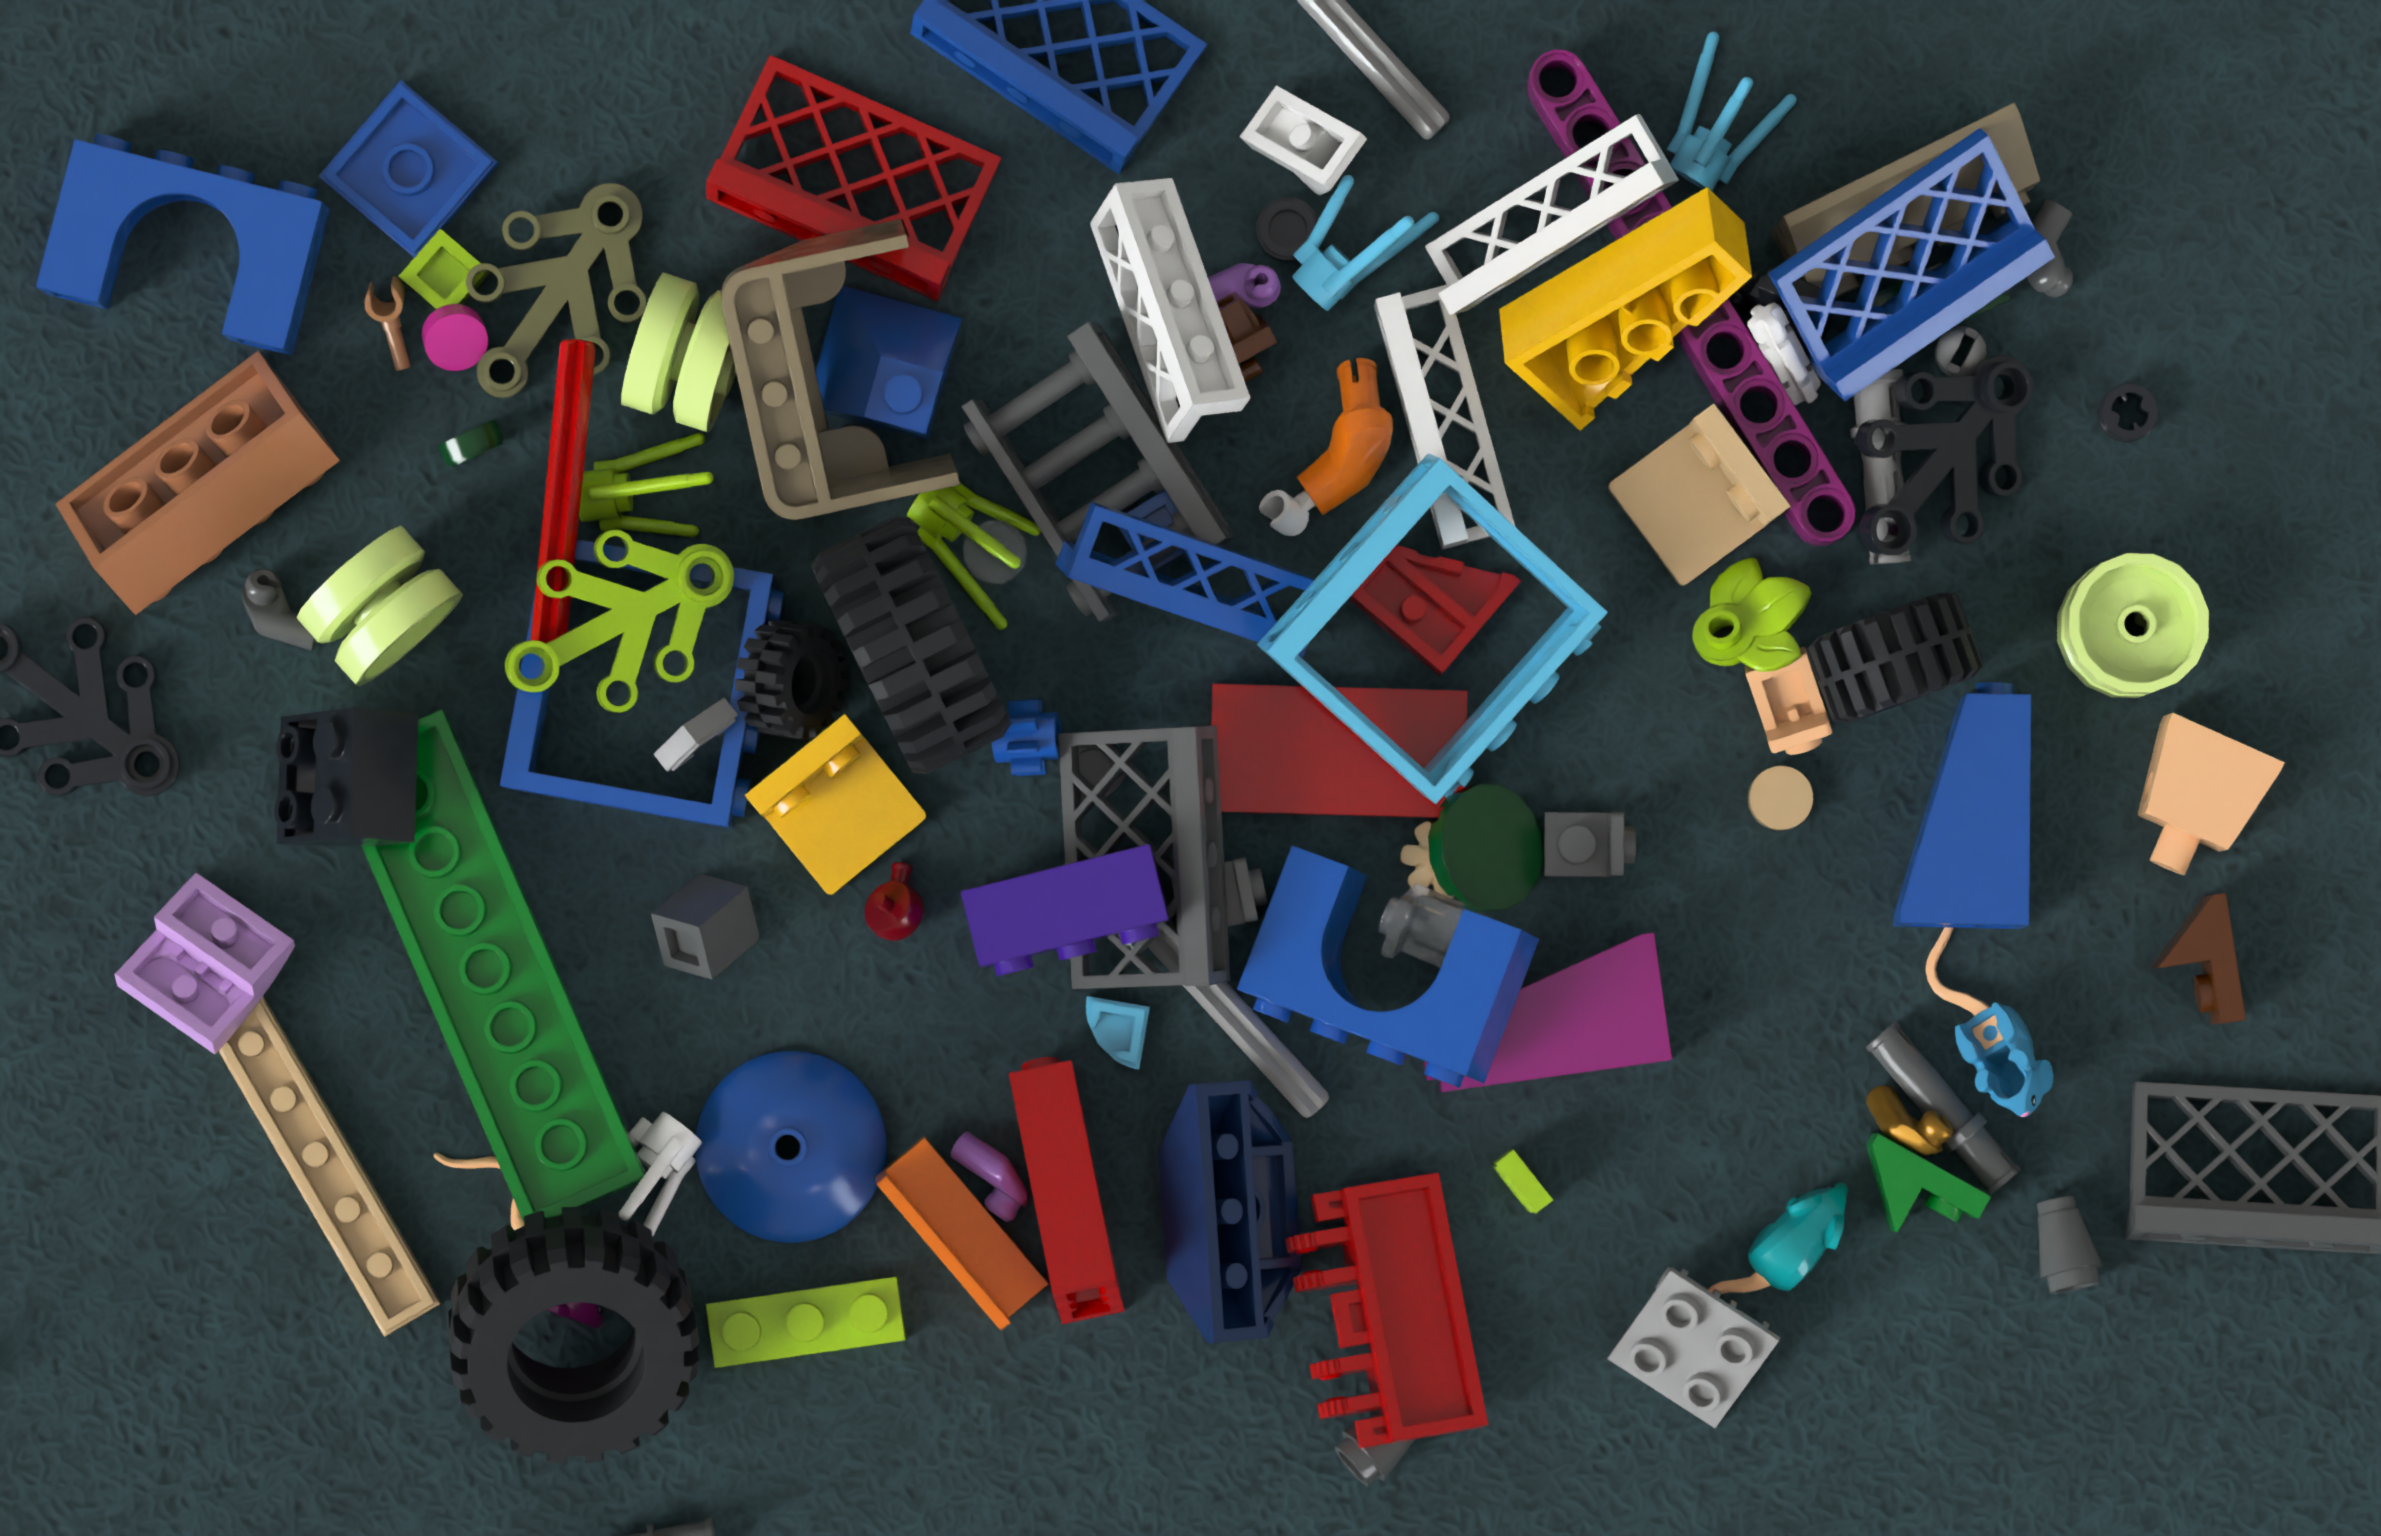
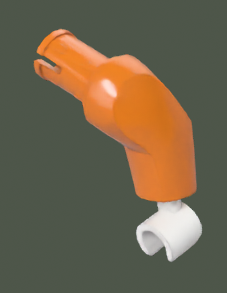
[1259,358,1393,536]

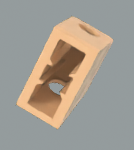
[2138,713,2285,875]

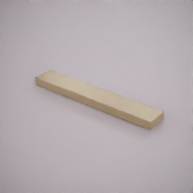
[219,996,442,1337]

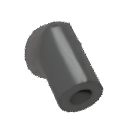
[2027,199,2073,297]
[242,569,317,651]

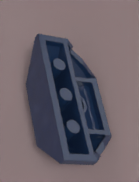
[1158,1080,1302,1343]

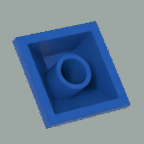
[816,286,963,441]

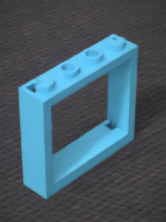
[1257,453,1608,804]

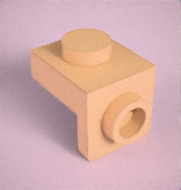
[1744,647,1833,755]

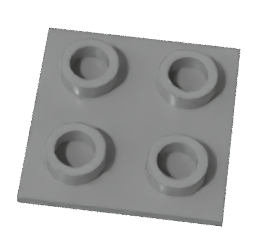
[1608,1267,1781,1428]

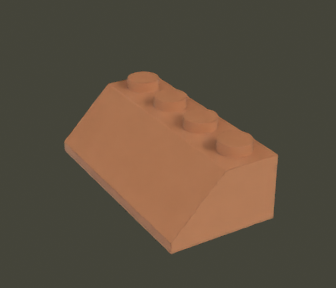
[55,351,340,615]

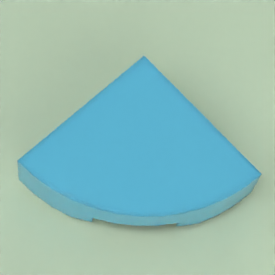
[1086,996,1150,1070]

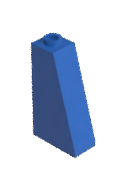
[1893,682,2031,929]

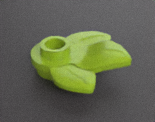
[1692,558,1812,672]

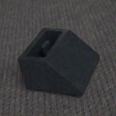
[274,707,418,846]

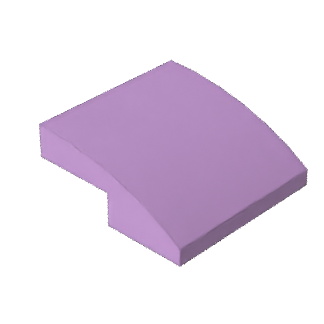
[115,873,295,1054]

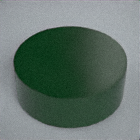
[438,419,505,468]

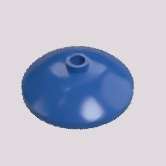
[695,1051,887,1243]

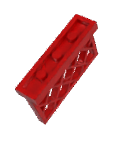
[706,55,1001,302]

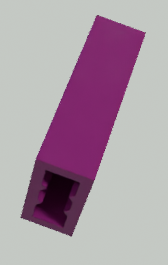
[1423,933,1672,1092]

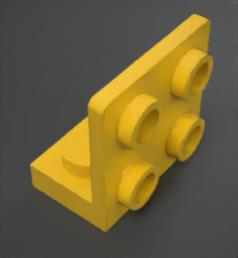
[745,714,926,895]

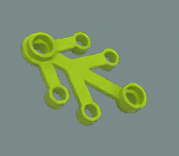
[505,529,734,713]

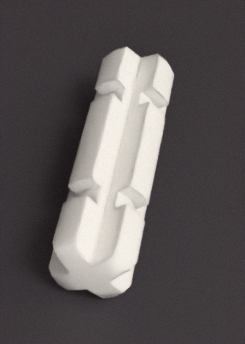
[1747,303,1821,405]

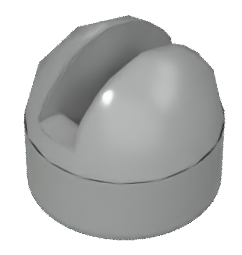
[1934,326,1987,377]

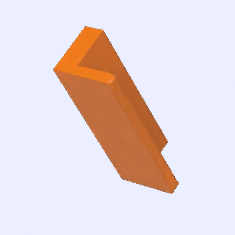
[875,1136,1048,1331]

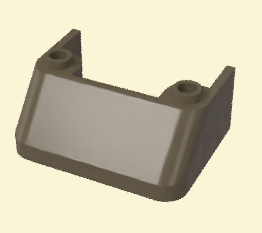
[721,219,960,520]

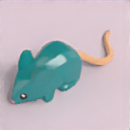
[1708,1182,1848,1294]

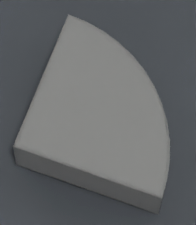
[654,698,738,772]

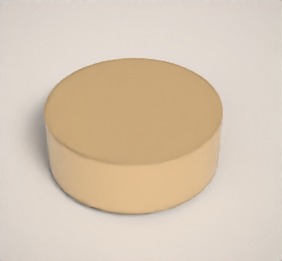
[1748,766,1813,830]

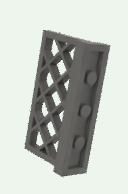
[1058,725,1230,989]
[2125,1081,2381,1254]

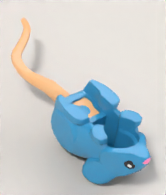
[1926,928,2054,1117]

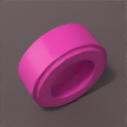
[422,304,488,371]

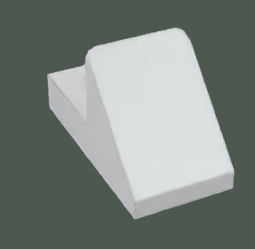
[1240,85,1367,196]

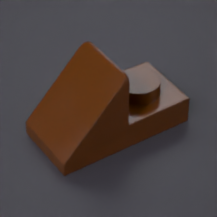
[2151,893,2246,1024]

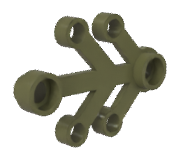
[466,183,647,399]

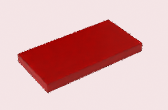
[1211,684,1468,818]

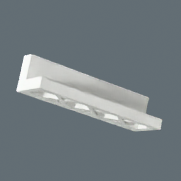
[1425,114,1679,315]
[1090,178,1250,443]
[1374,284,1515,550]

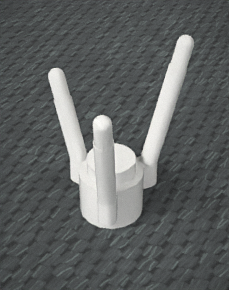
[619,1112,702,1237]

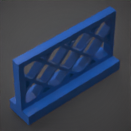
[910,0,1207,175]
[1768,128,2055,401]

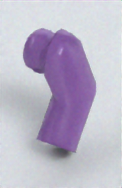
[1208,263,1281,309]
[951,1132,1028,1222]

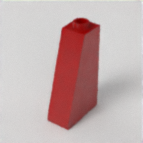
[1008,1057,1125,1325]

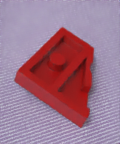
[1349,545,1521,676]

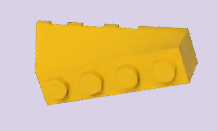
[1499,187,1752,431]

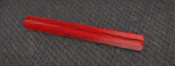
[531,339,596,644]

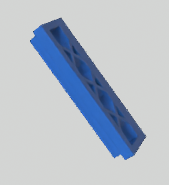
[1055,501,1316,657]

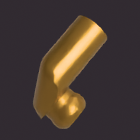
[1866,1085,1953,1155]

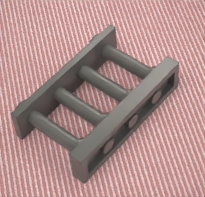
[961,322,1237,622]

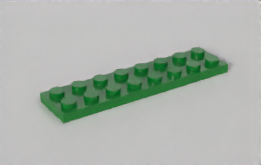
[362,709,646,1222]

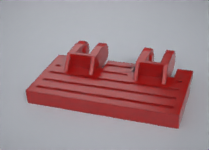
[1285,1172,1488,1449]

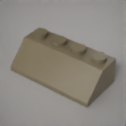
[1772,103,2040,300]

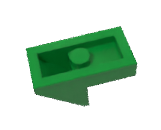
[1866,1133,1991,1232]

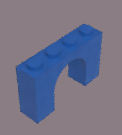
[36,134,330,356]
[1237,846,1539,1088]

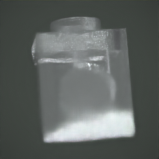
[1378,883,1486,968]

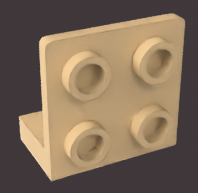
[1608,404,1791,586]

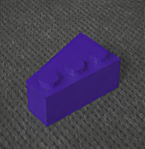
[960,844,1170,977]

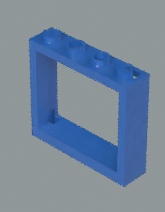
[500,539,785,829]

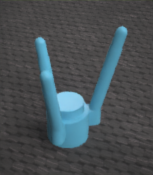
[1666,31,1797,191]
[1292,175,1439,311]

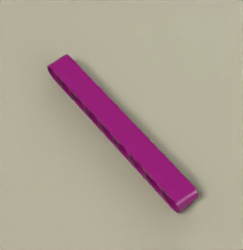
[1527,49,1855,546]

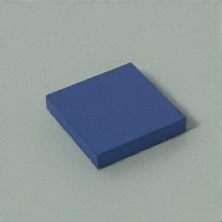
[319,80,499,258]

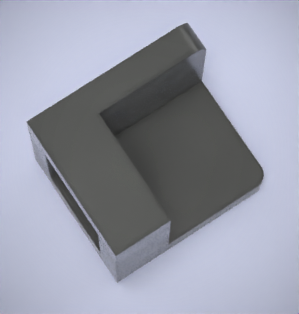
[651,874,759,980]

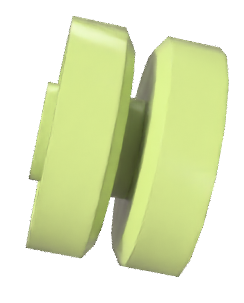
[621,272,736,432]
[297,526,463,686]
[2057,553,2209,698]

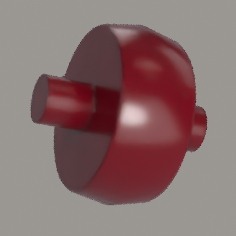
[865,862,924,941]

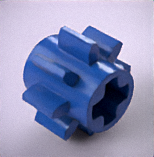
[992,698,1062,776]

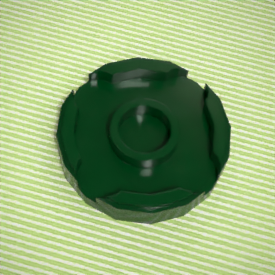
[1428,784,1543,912]

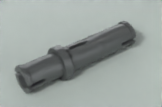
[1865,1021,2021,1195]

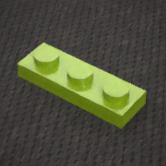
[706,1276,906,1368]

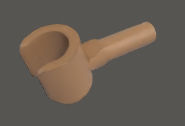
[365,276,411,371]

